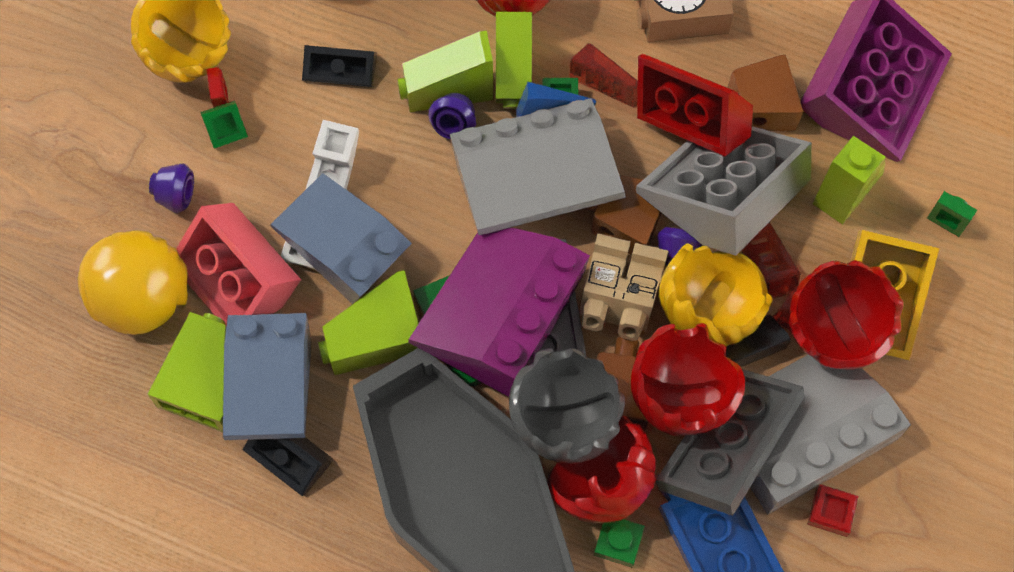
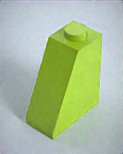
[496,12,532,109]
[397,30,493,112]
[813,136,886,225]
[318,270,419,375]
[147,312,226,432]

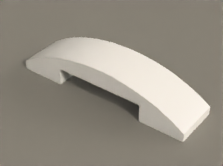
[281,120,359,270]

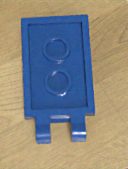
[656,475,784,572]

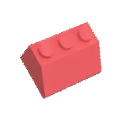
[176,203,301,327]

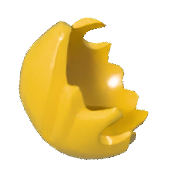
[131,0,231,83]
[77,230,188,335]
[659,243,773,346]

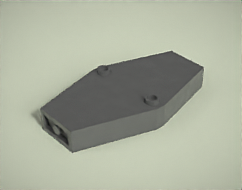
[353,348,575,572]

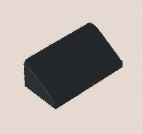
[302,45,377,87]
[725,314,791,367]
[242,437,333,496]

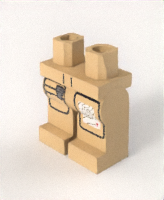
[579,233,668,341]

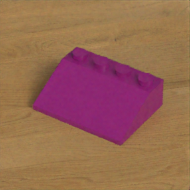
[800,0,952,162]
[408,227,590,397]

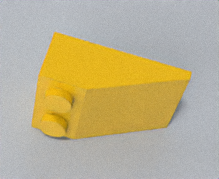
[851,230,940,361]

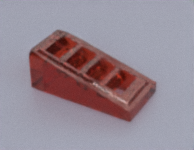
[569,43,638,108]
[741,222,801,299]

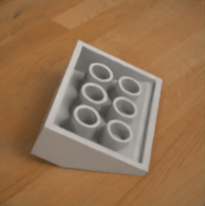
[450,98,625,235]
[636,127,812,256]
[750,355,911,515]

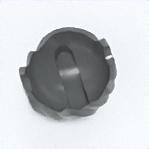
[509,348,625,464]

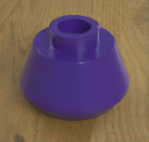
[428,93,476,139]
[149,163,194,213]
[657,227,705,266]

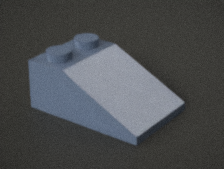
[270,173,412,304]
[223,313,312,440]

